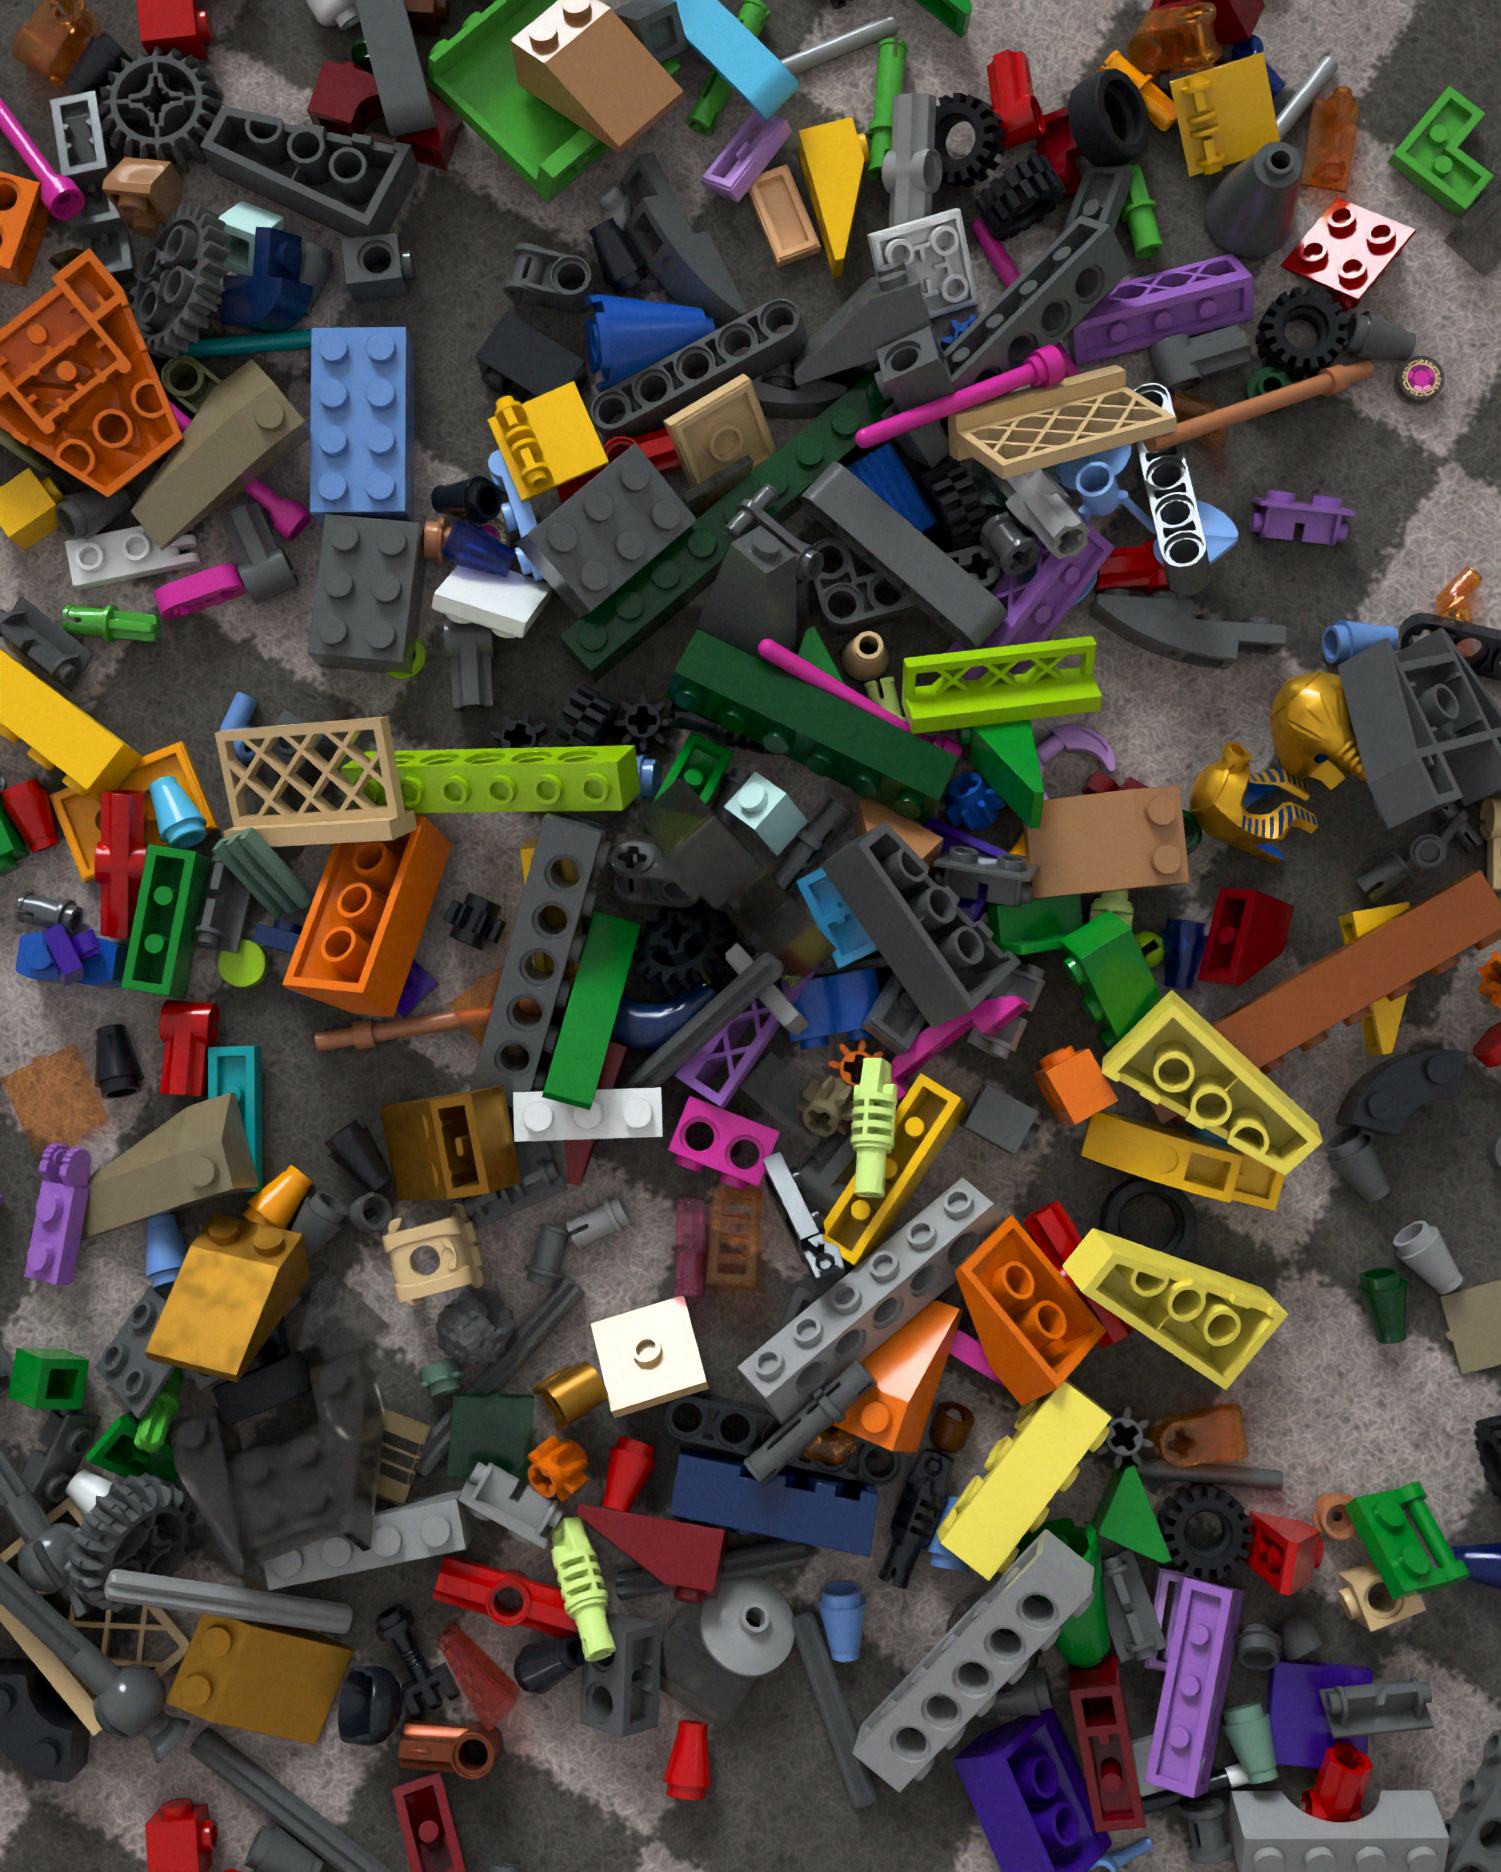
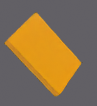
[49,741,219,884]

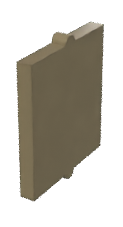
[1438,1280,1501,1375]

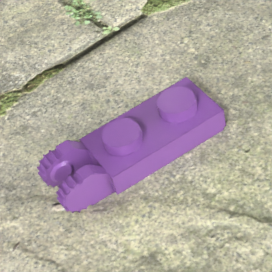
[24,1142,92,1285]

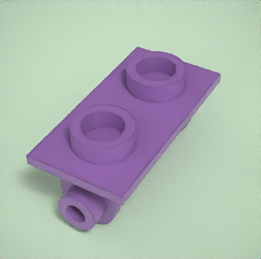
[1250,490,1355,546]

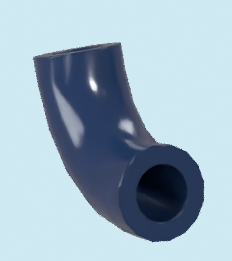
[610,981,718,1051]

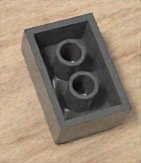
[516,443,697,618]
[308,514,427,674]

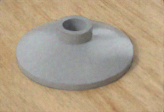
[699,1575,795,1677]

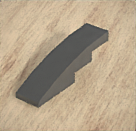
[50,90,137,283]

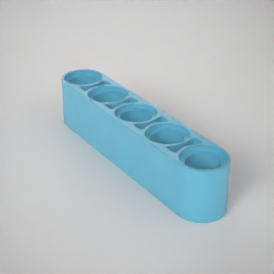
[673,0,801,122]

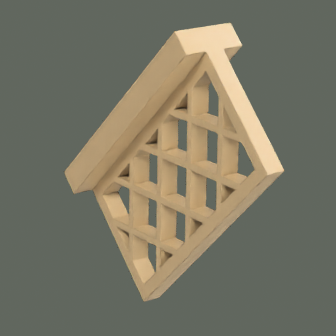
[948,365,1177,479]
[215,716,418,847]
[0,1497,191,1736]

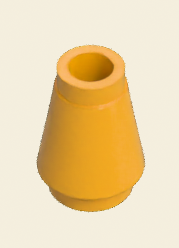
[242,1165,314,1230]

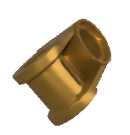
[532,1361,608,1431]

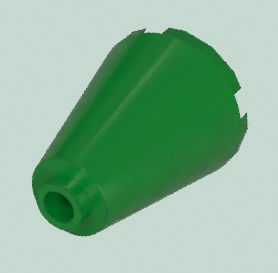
[1012,1518,1111,1668]

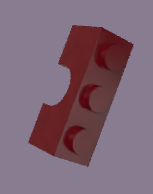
[307,60,463,171]

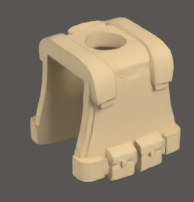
[381,1202,485,1306]

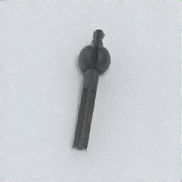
[0,1444,93,1618]
[0,1558,191,1763]

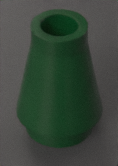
[1357,1267,1407,1344]

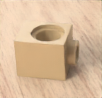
[1337,1560,1426,1632]

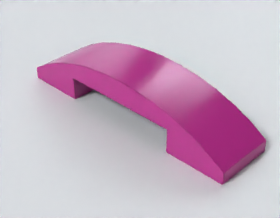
[890,996,1031,1110]

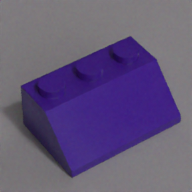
[953,1709,1112,1872]

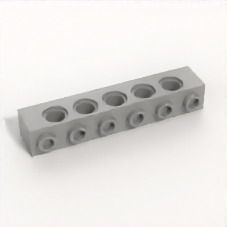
[737,1177,1002,1426]
[852,1529,1094,1793]

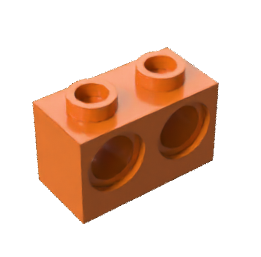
[0,171,51,288]
[1032,1045,1118,1125]

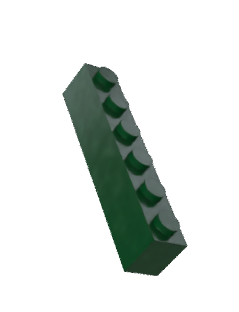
[665,629,959,824]

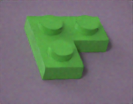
[1387,86,1494,218]

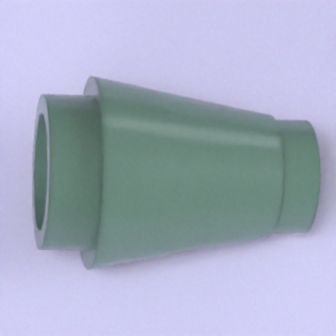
[1221,1702,1279,1784]

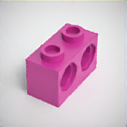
[668,1096,780,1191]

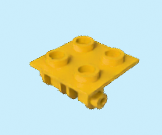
[1170,52,1280,177]
[487,381,610,502]

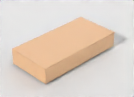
[747,164,821,268]

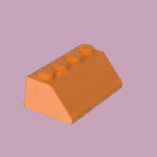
[282,816,453,1018]

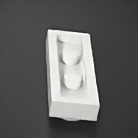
[513,1087,663,1142]

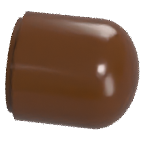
[929,1401,975,1453]

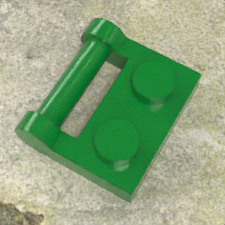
[1344,1482,1471,1601]

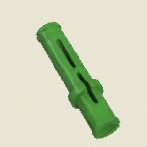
[686,0,771,137]
[867,38,908,182]

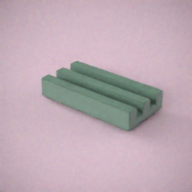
[212,827,314,918]

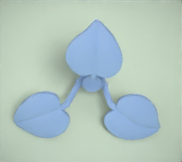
[1021,444,1239,606]

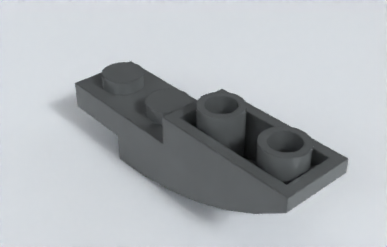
[620,152,748,330]
[1089,588,1287,670]

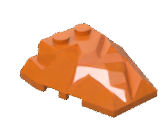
[0,248,184,498]

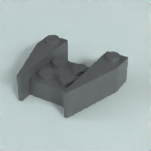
[1338,628,1501,829]

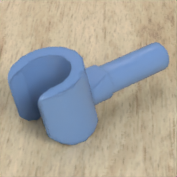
[1089,1836,1154,1872]

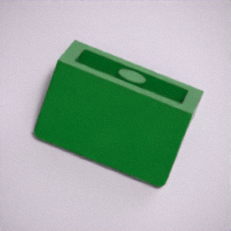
[987,895,1083,955]

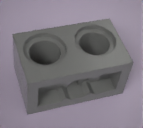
[580,1613,662,1737]

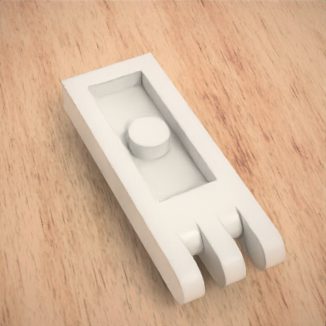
[65,525,201,590]

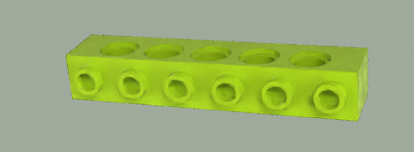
[341,745,641,813]

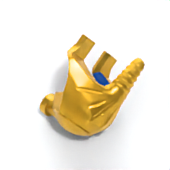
[1269,671,1367,790]
[1189,741,1318,864]

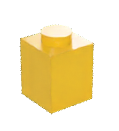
[0,468,65,550]

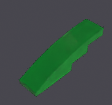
[542,911,641,1110]

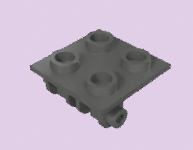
[462,1109,568,1229]
[95,1285,176,1419]

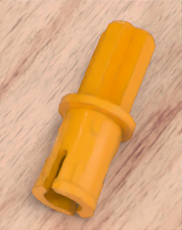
[1097,50,1177,131]

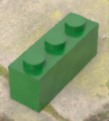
[121,844,211,999]
[1059,910,1163,1054]

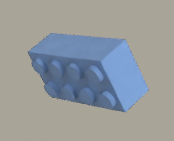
[310,327,415,529]

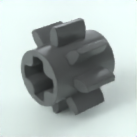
[1094,1407,1154,1470]

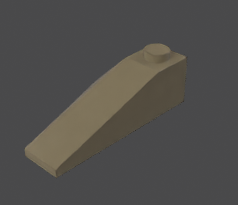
[131,359,310,551]
[80,1093,259,1240]

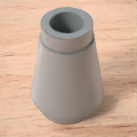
[1393,1220,1463,1294]

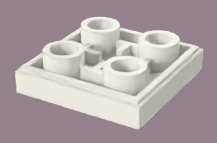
[867,208,979,318]
[432,556,553,638]

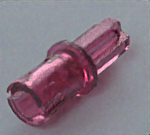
[671,1198,709,1297]

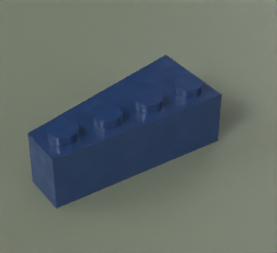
[670,1447,879,1557]

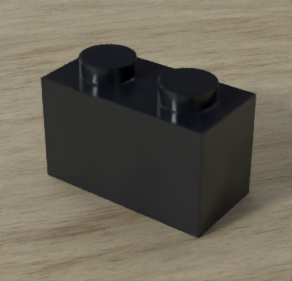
[475,311,588,404]

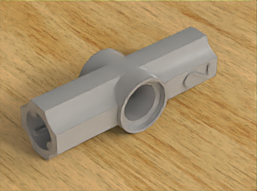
[882,93,943,228]
[987,458,1090,560]

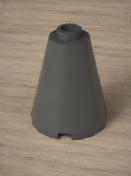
[1204,142,1302,260]

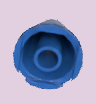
[585,294,715,392]

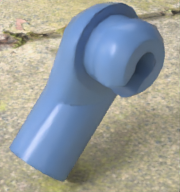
[220,692,258,762]

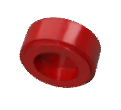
[1473,1022,1501,1067]

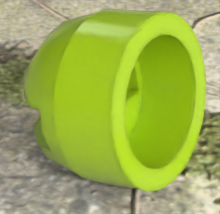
[1134,931,1165,969]

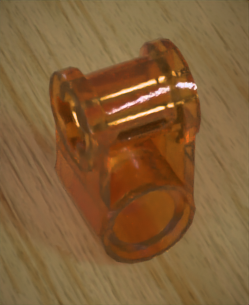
[12,0,100,86]
[1127,2,1223,73]
[1148,1403,1249,1467]

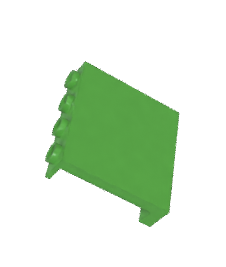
[427,0,681,203]

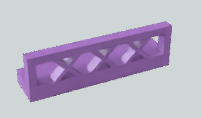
[1068,253,1253,366]
[946,522,1115,680]
[674,915,829,1109]
[1144,1577,1245,1798]

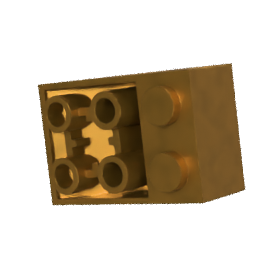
[380,1085,522,1201]

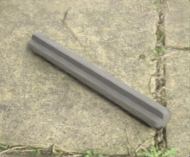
[104,1569,353,1634]

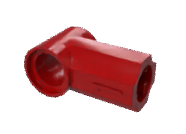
[987,49,1046,151]
[1094,539,1175,594]
[159,1000,219,1096]
[1301,1741,1373,1822]

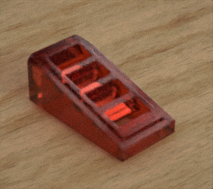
[436,1621,520,1732]

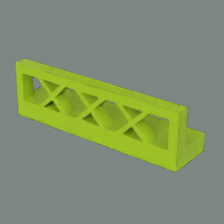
[902,636,1102,734]

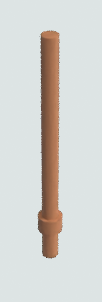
[1144,359,1374,453]
[315,991,572,1052]

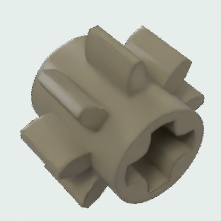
[796,1076,854,1138]

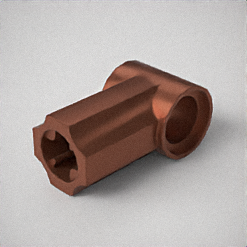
[398,1719,504,1780]

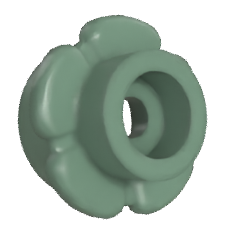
[419,1358,467,1397]

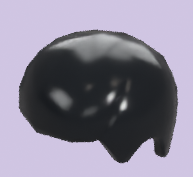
[338,1666,403,1746]

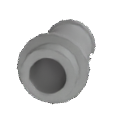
[566,1197,632,1250]

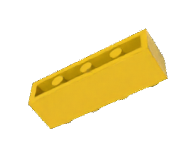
[0,648,143,798]
[823,1073,968,1266]

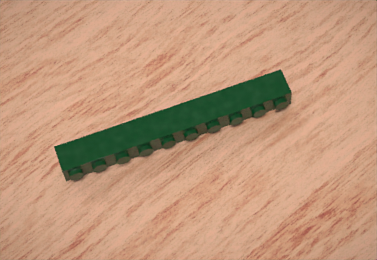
[560,364,894,683]

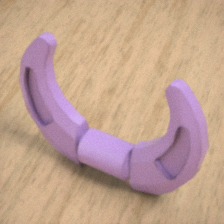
[1036,725,1116,800]

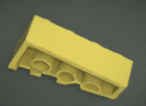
[1101,990,1323,1176]
[1062,1228,1288,1390]
[936,1379,1112,1581]

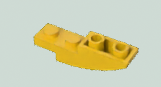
[1080,1110,1285,1211]

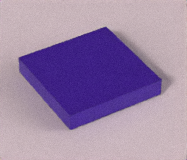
[1266,1658,1373,1768]

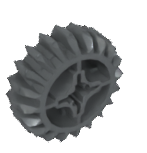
[97,45,225,174]
[64,1472,197,1613]

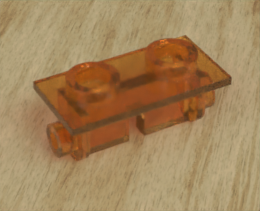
[1300,86,1360,193]

